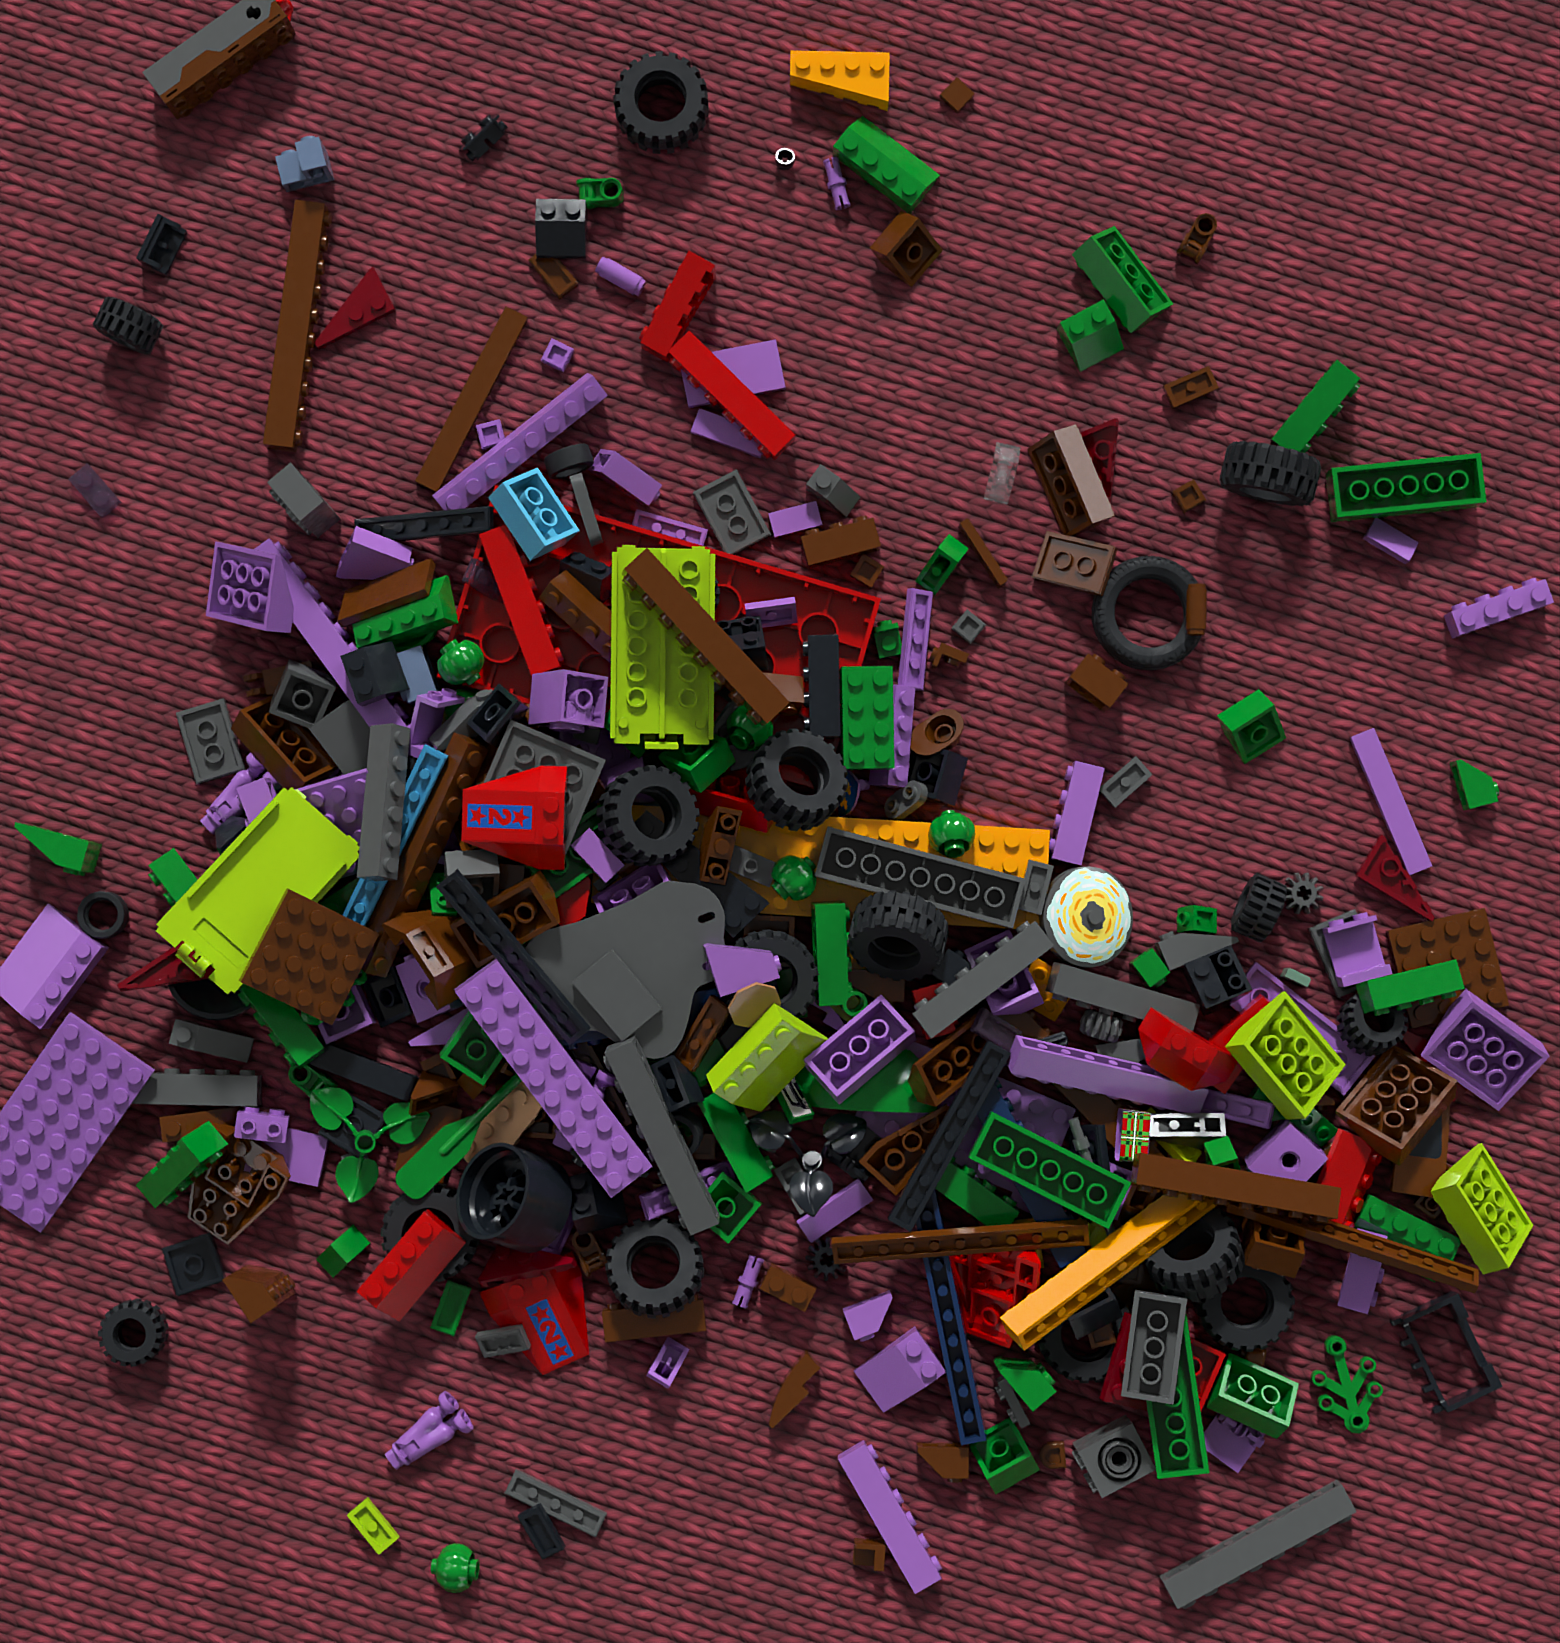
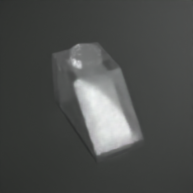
[984,442,1021,504]

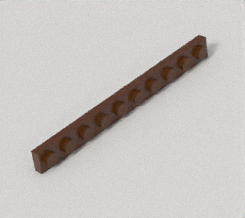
[1226,1202,1479,1294]
[831,1218,1090,1264]

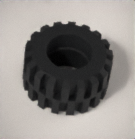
[93,297,164,354]
[1231,873,1287,943]
[1336,993,1408,1056]
[98,1299,169,1367]

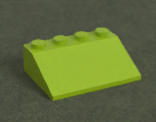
[1225,991,1346,1120]
[706,1003,828,1112]
[1431,1143,1533,1274]

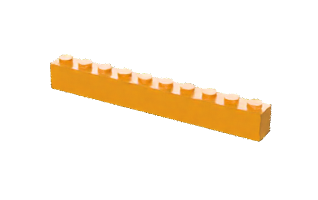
[1000,1194,1217,1351]

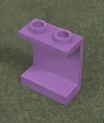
[408,688,465,758]
[1322,912,1392,987]

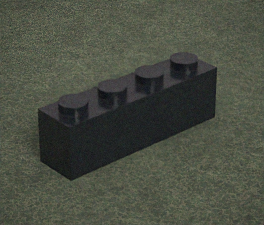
[803,635,841,739]

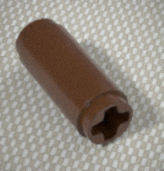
[1186,583,1207,636]

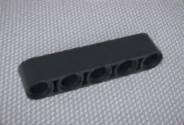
[308,1038,419,1102]

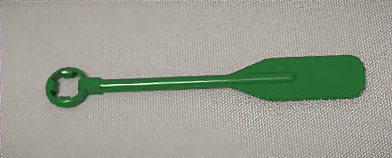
[395,1073,522,1199]

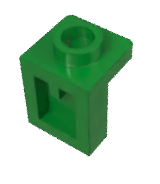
[873,620,902,660]
[1177,905,1217,934]

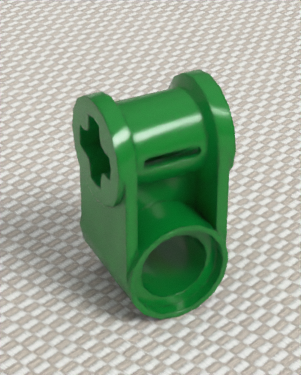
[576,178,624,209]
[288,1064,338,1097]

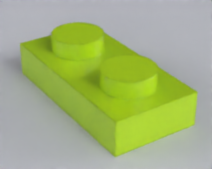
[347,1497,400,1555]

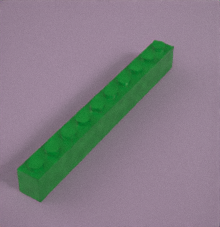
[148,848,324,1070]

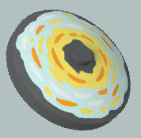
[1039,866,1133,967]

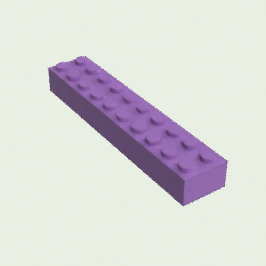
[255,538,411,757]
[454,958,653,1198]

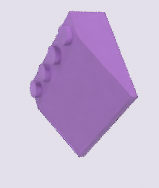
[206,541,294,633]
[0,903,109,1029]
[1421,989,1550,1111]

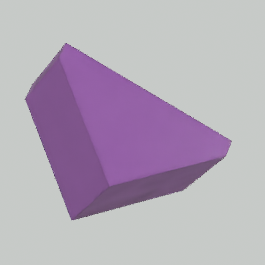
[646,1337,690,1388]

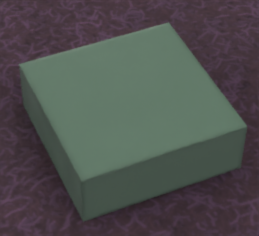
[1280,968,1311,987]

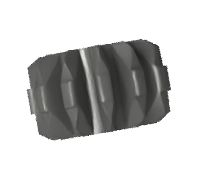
[1285,873,1323,914]
[1079,1009,1123,1043]

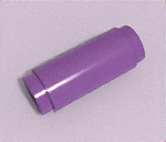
[595,257,646,296]

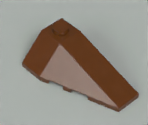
[859,1104,949,1195]

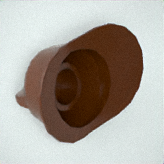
[910,709,964,756]

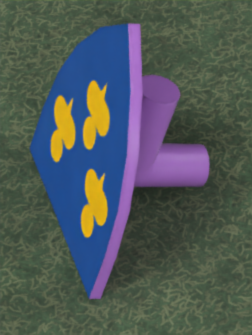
[837,770,870,817]

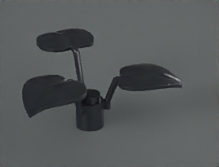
[748,1110,867,1217]

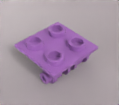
[1204,1413,1265,1473]

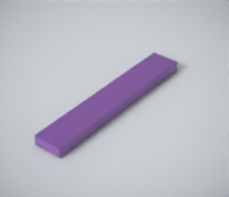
[1349,728,1432,875]

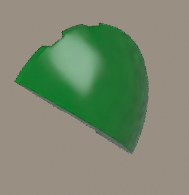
[796,1049,937,1113]

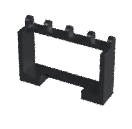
[1390,1291,1503,1414]

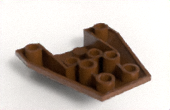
[381,910,489,1011]
[188,1122,291,1245]

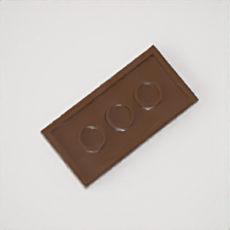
[337,558,436,627]

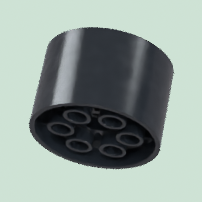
[456,1143,572,1253]

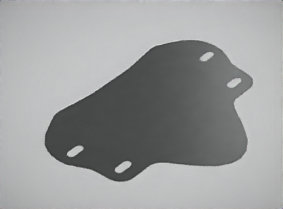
[514,881,725,1059]

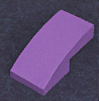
[810,1000,844,1030]

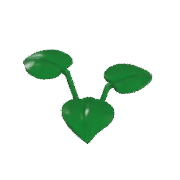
[310,1087,430,1203]

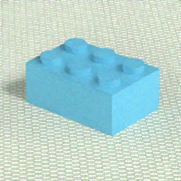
[488,468,580,561]

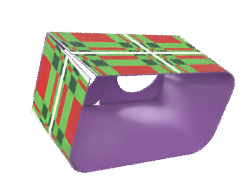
[1115,1108,1151,1162]

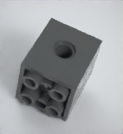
[1072,1414,1156,1498]

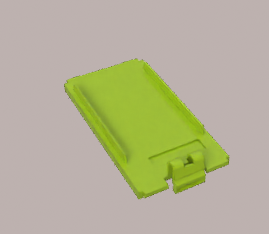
[610,545,715,750]
[156,787,359,994]

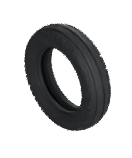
[1092,556,1207,670]

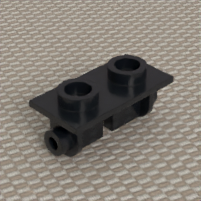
[459,115,508,162]

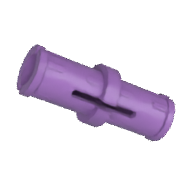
[823,157,851,210]
[732,1255,764,1308]

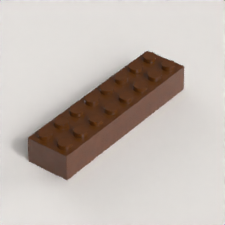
[622,548,790,726]

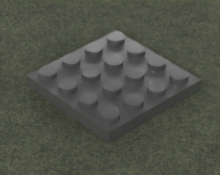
[484,719,606,855]

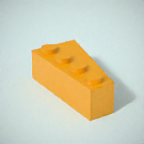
[790,50,890,111]

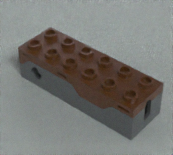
[142,0,296,120]

